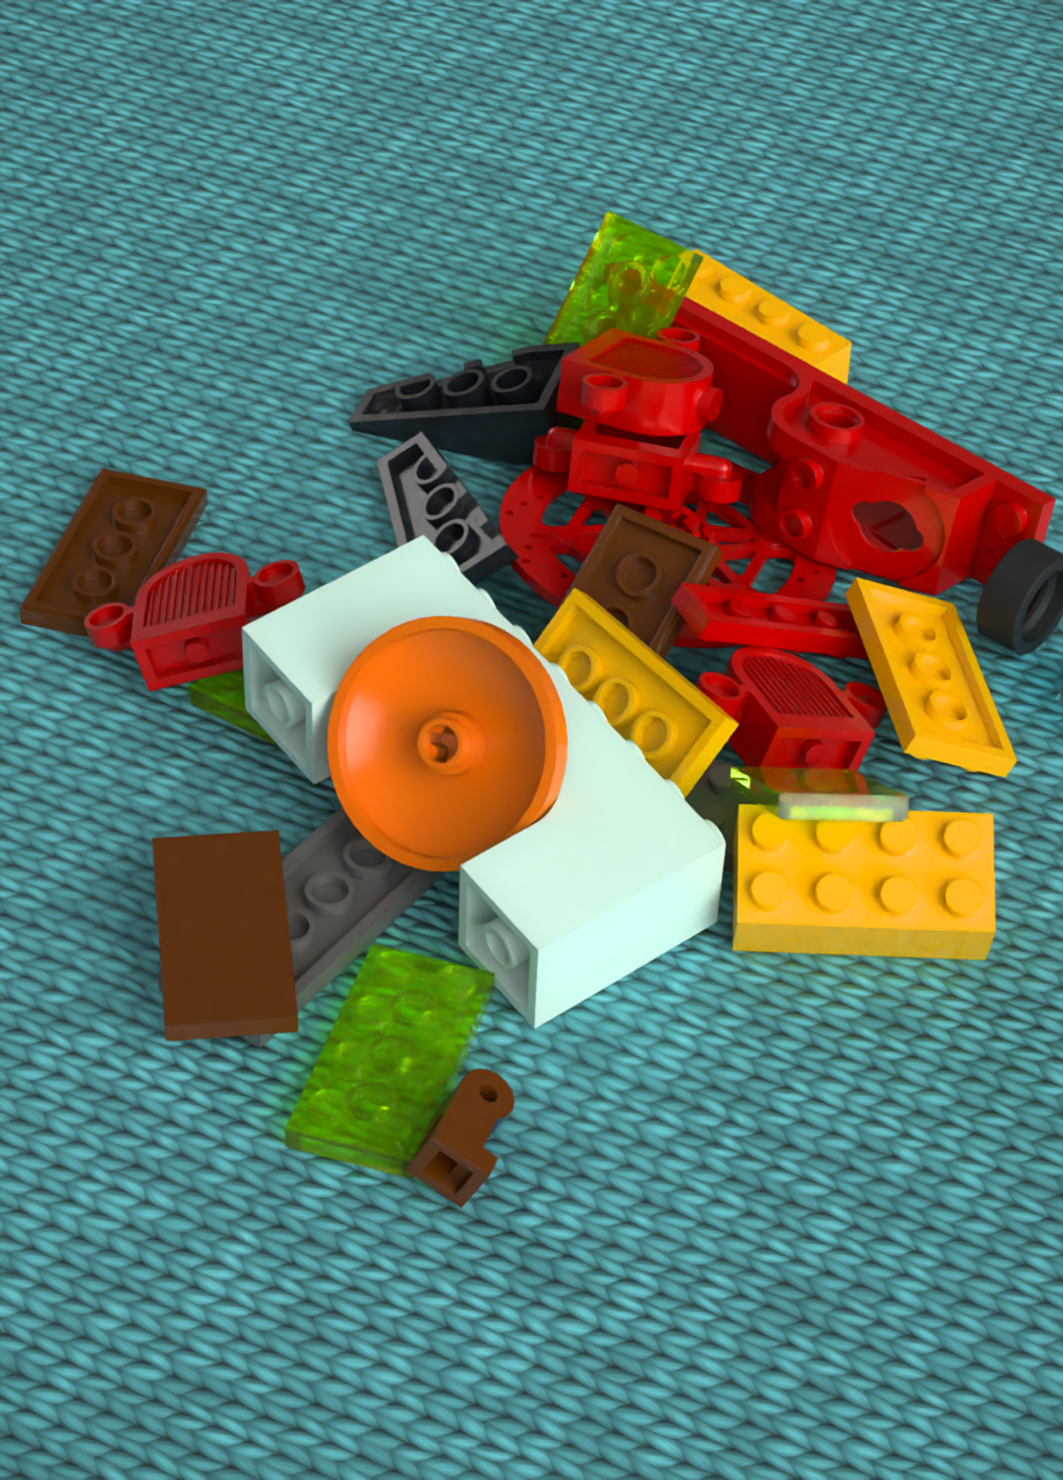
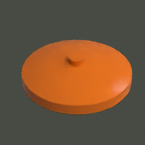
[327,616,568,872]

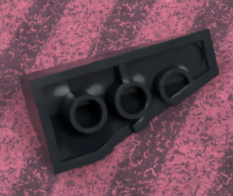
[349,342,582,465]

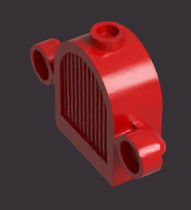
[556,327,723,436]
[532,419,743,512]
[84,552,306,692]
[695,646,887,782]

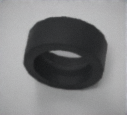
[976,538,1063,656]

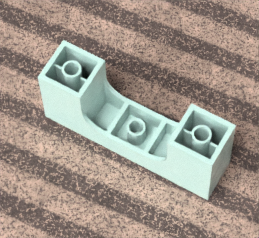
[242,535,726,1029]

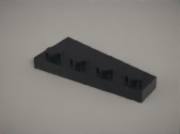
[377,432,520,586]

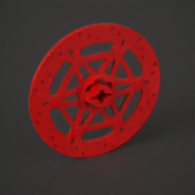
[498,452,837,648]

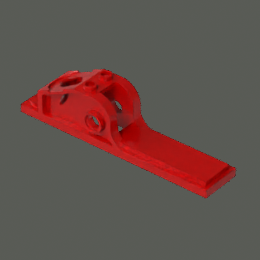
[593,261,1056,596]

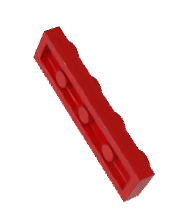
[670,582,869,660]

